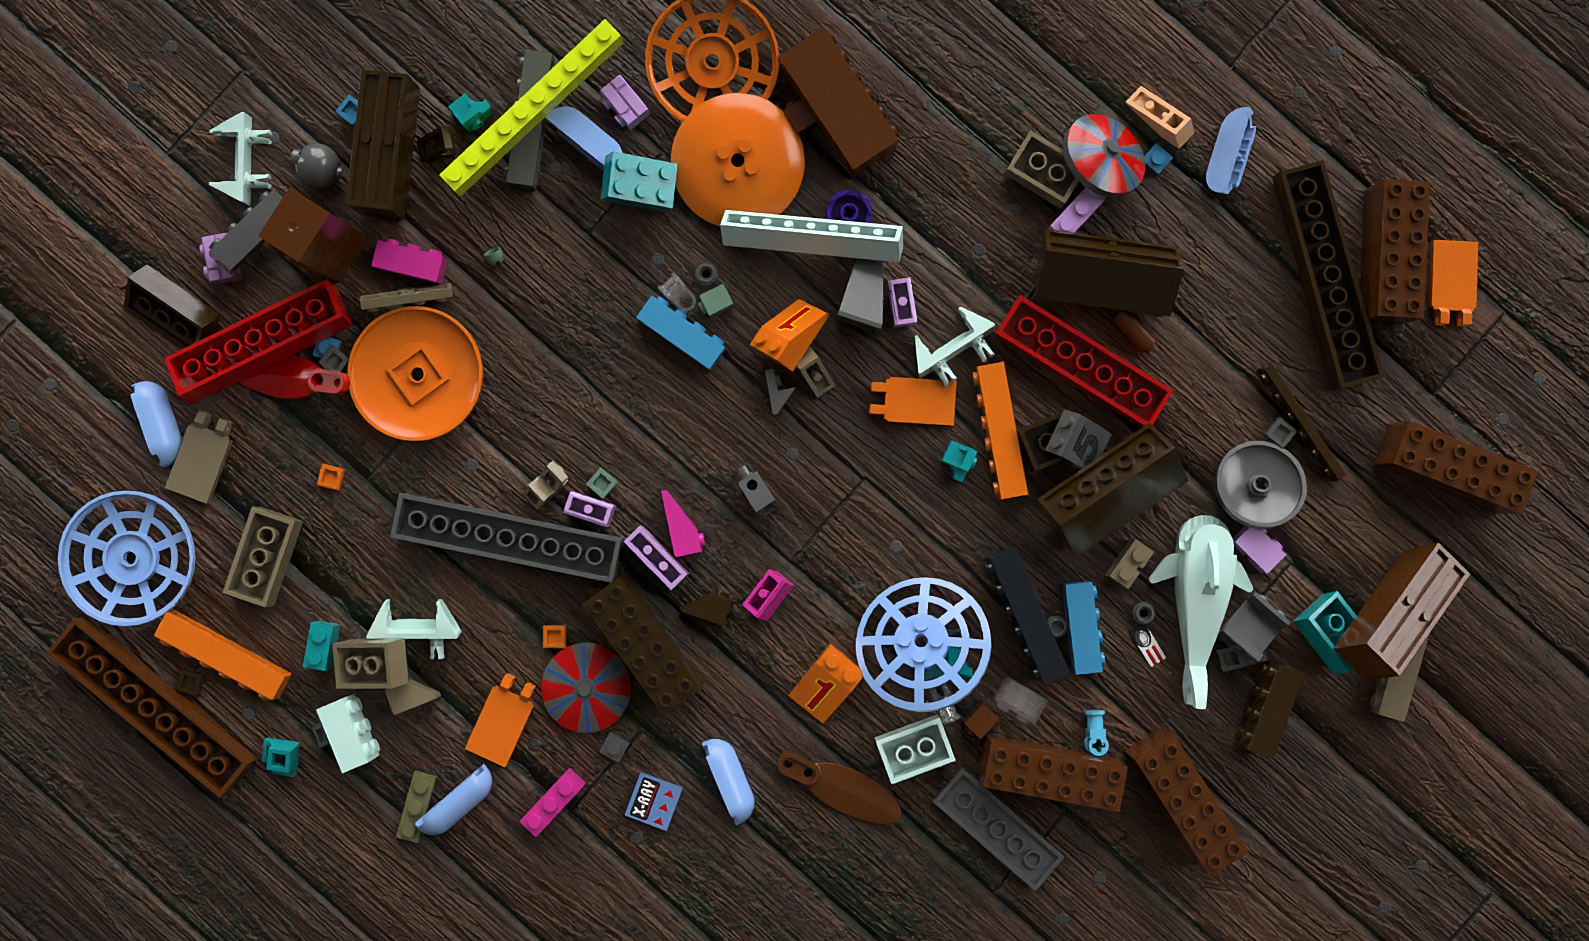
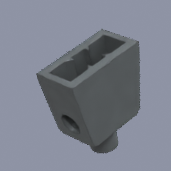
[736,465,779,518]

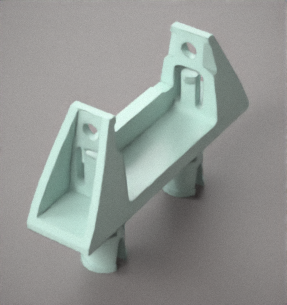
[209,112,272,206]
[915,307,995,387]
[366,599,461,659]

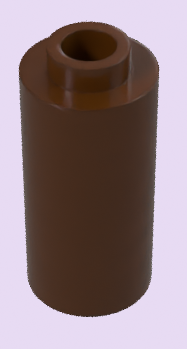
[1111,310,1158,354]

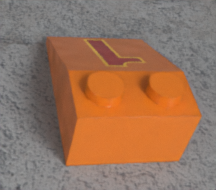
[750,299,829,372]
[788,643,863,723]

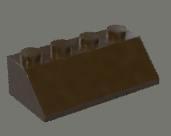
[123,264,220,349]

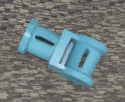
[1084,710,1109,756]

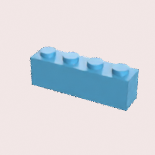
[636,296,726,371]
[1062,581,1105,675]

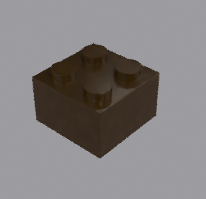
[1016,413,1065,472]

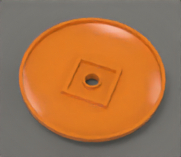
[671,93,805,226]
[347,306,483,441]

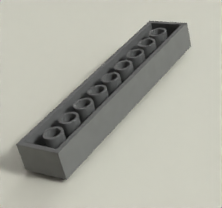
[390,493,624,583]

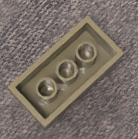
[222,507,303,607]

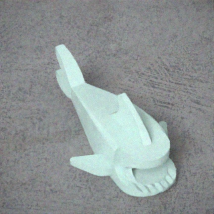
[1148,515,1253,709]

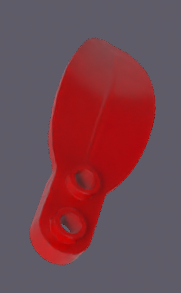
[238,355,350,399]

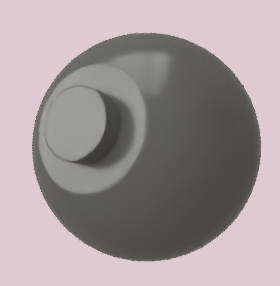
[289,143,343,189]

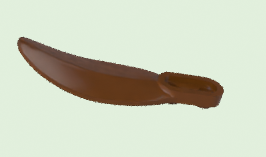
[777,751,901,824]

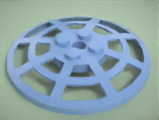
[58,491,196,626]
[856,578,992,712]

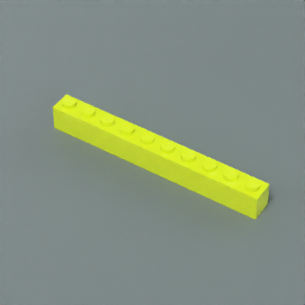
[440,19,623,197]

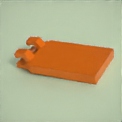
[1428,240,1478,327]
[869,377,957,426]
[465,673,536,767]

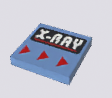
[625,772,683,831]

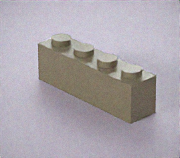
[1370,635,1429,722]

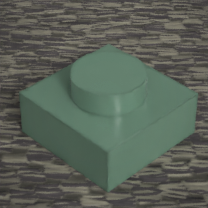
[586,467,618,499]

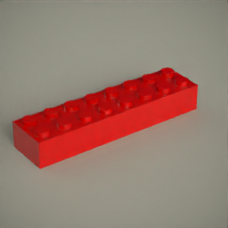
[164,279,353,404]
[993,295,1174,428]

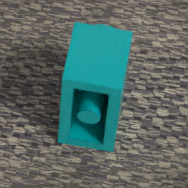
[303,620,341,671]

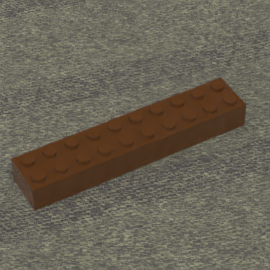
[46,616,258,798]

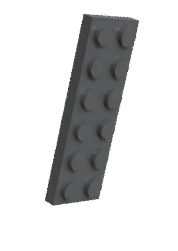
[932,767,1064,891]

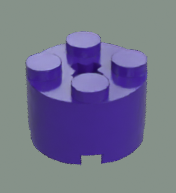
[826,190,872,223]

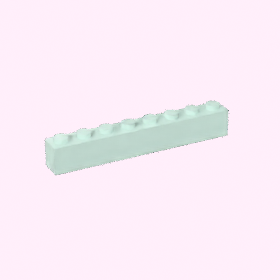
[720,210,903,262]

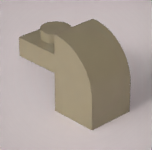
[522,461,568,510]

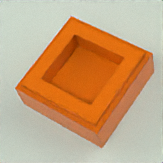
[317,464,346,491]
[543,625,567,648]

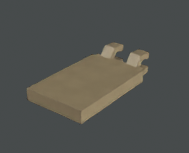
[165,411,233,504]

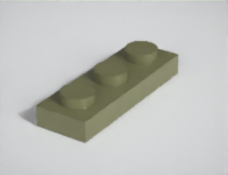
[396,771,437,843]

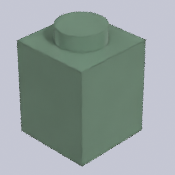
[698,284,734,318]

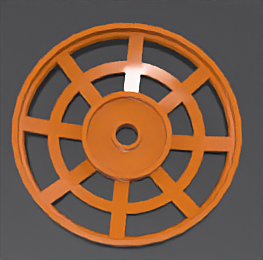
[645,0,779,121]

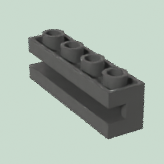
[209,189,283,275]

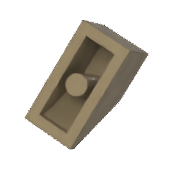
[796,346,836,398]
[384,679,441,715]

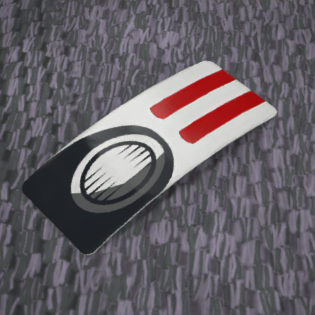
[1129,624,1166,667]

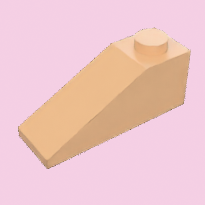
[1126,86,1194,149]

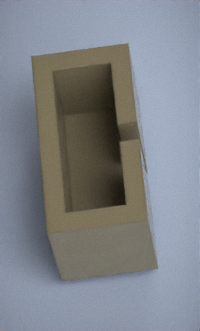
[1105,539,1154,589]

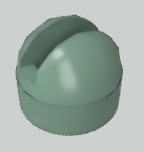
[484,247,504,266]

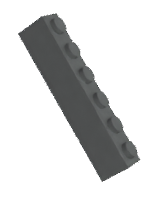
[504,50,555,190]

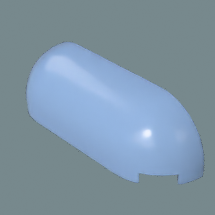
[545,106,622,171]
[1206,107,1256,194]
[131,381,182,468]
[702,739,755,825]
[414,764,492,835]

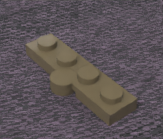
[360,283,453,312]

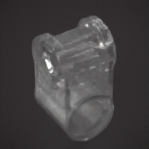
[657,272,698,315]

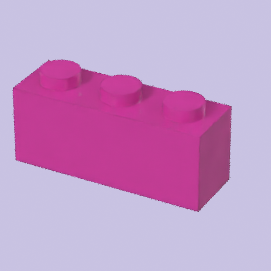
[371,238,448,285]
[519,768,586,837]

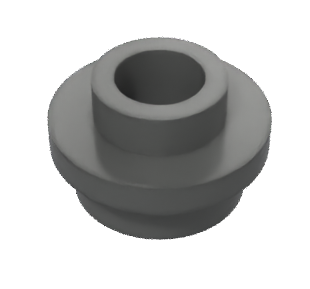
[695,263,717,285]
[1132,602,1155,624]

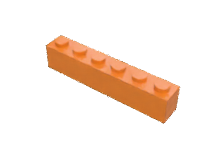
[972,362,1028,499]
[154,610,292,701]

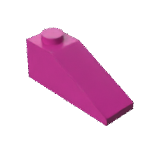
[661,490,706,557]

